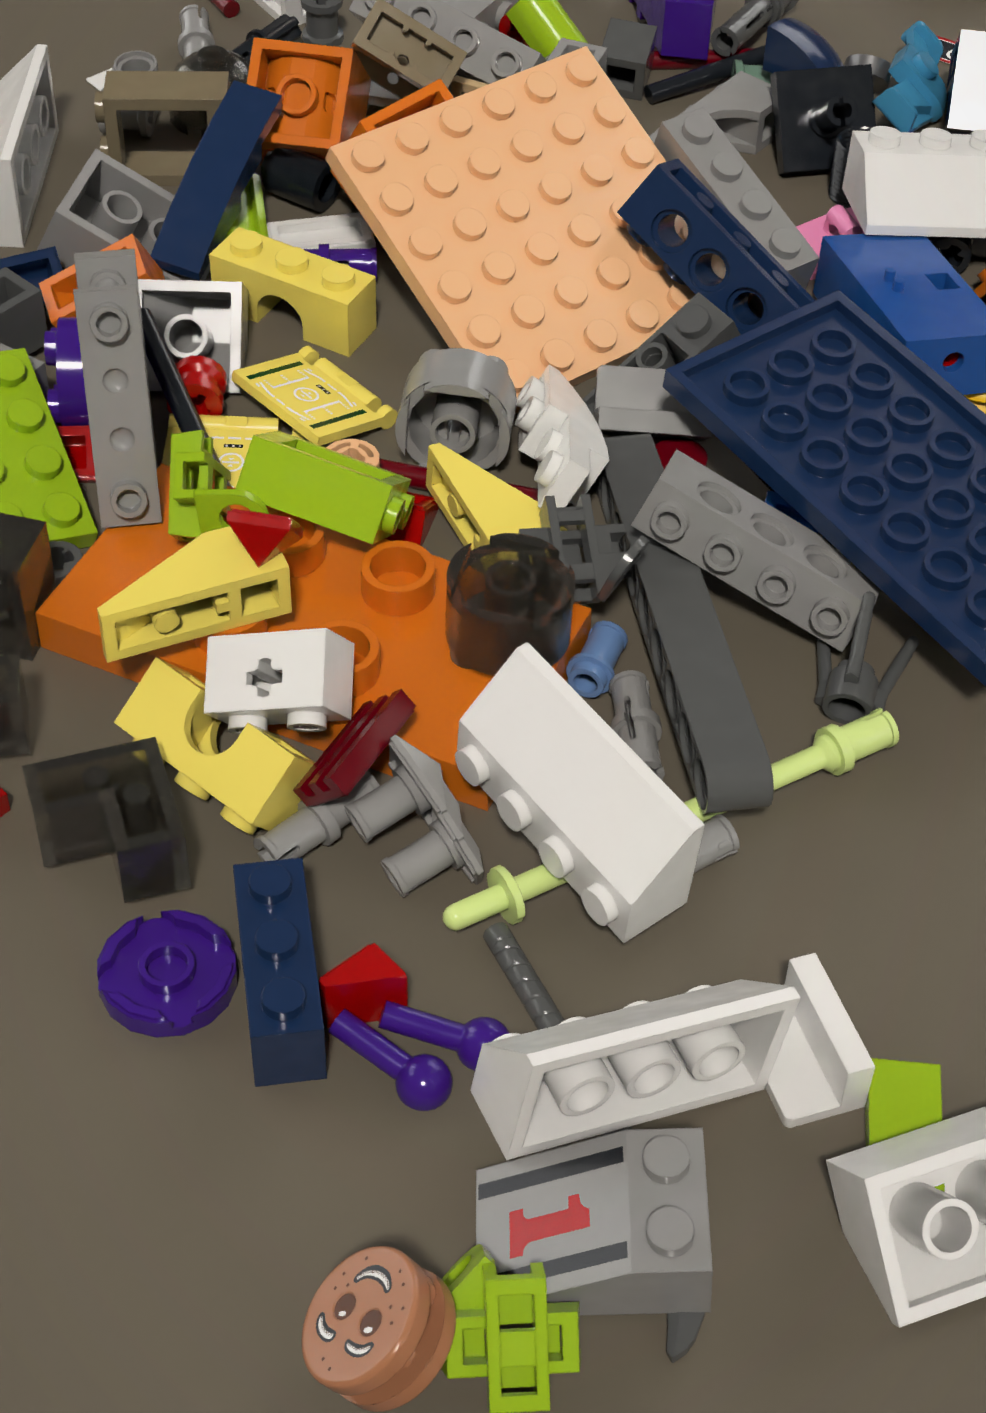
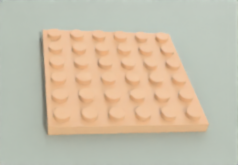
[325,46,755,414]

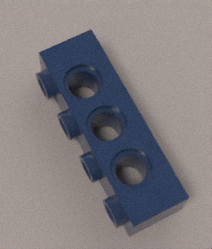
[617,159,815,335]

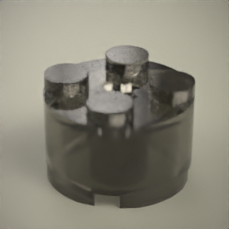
[445,533,576,676]

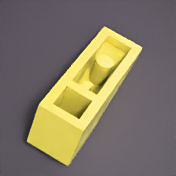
[426,443,567,594]
[97,526,292,663]

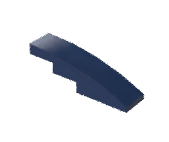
[151,80,282,281]

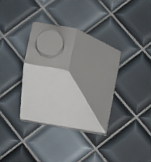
[138,279,249,394]

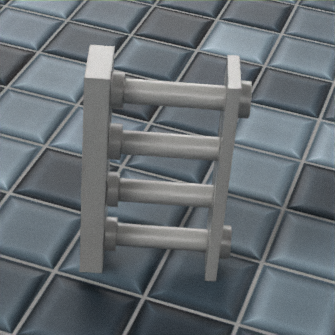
[73,249,162,528]

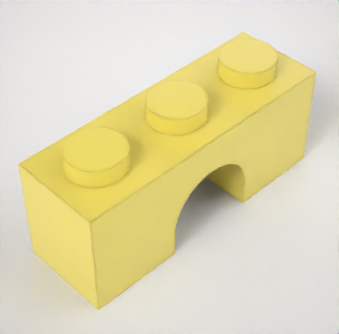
[209,227,377,357]
[114,657,315,835]

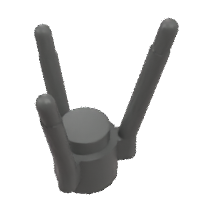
[815,591,919,724]

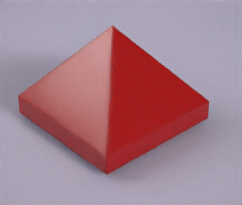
[226,508,304,568]

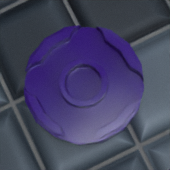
[97,910,238,1038]

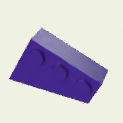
[629,0,716,60]

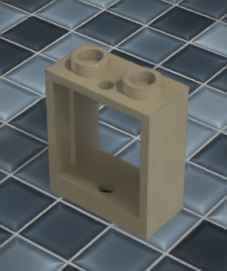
[350,0,468,99]
[94,71,230,186]

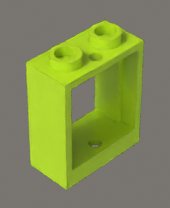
[235,431,415,545]

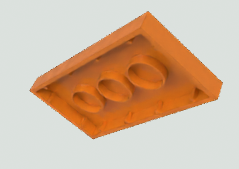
[35,463,592,811]

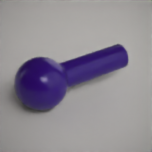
[378,1000,509,1071]
[328,1009,453,1111]

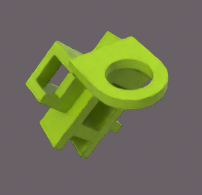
[168,430,269,542]
[441,1244,581,1413]

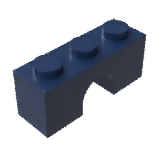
[233,857,327,1087]

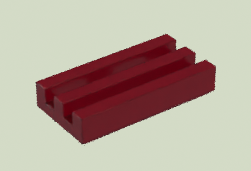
[293,689,416,807]

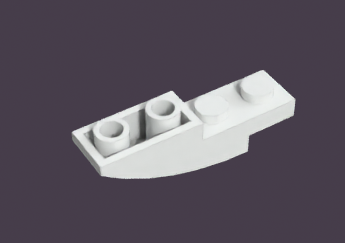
[515,365,609,508]

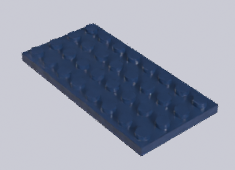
[663,290,986,686]

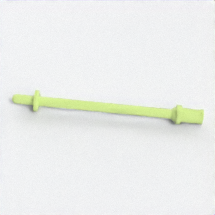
[443,708,899,931]

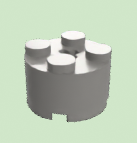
[395,348,517,470]

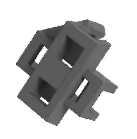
[517,494,650,605]

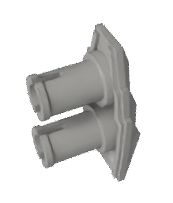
[344,734,484,897]

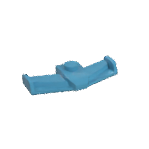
[872,21,947,132]

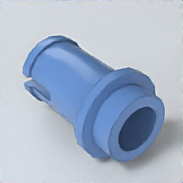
[566,621,628,698]

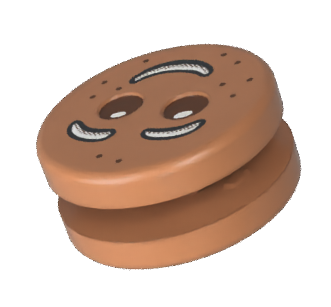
[301,1246,456,1412]

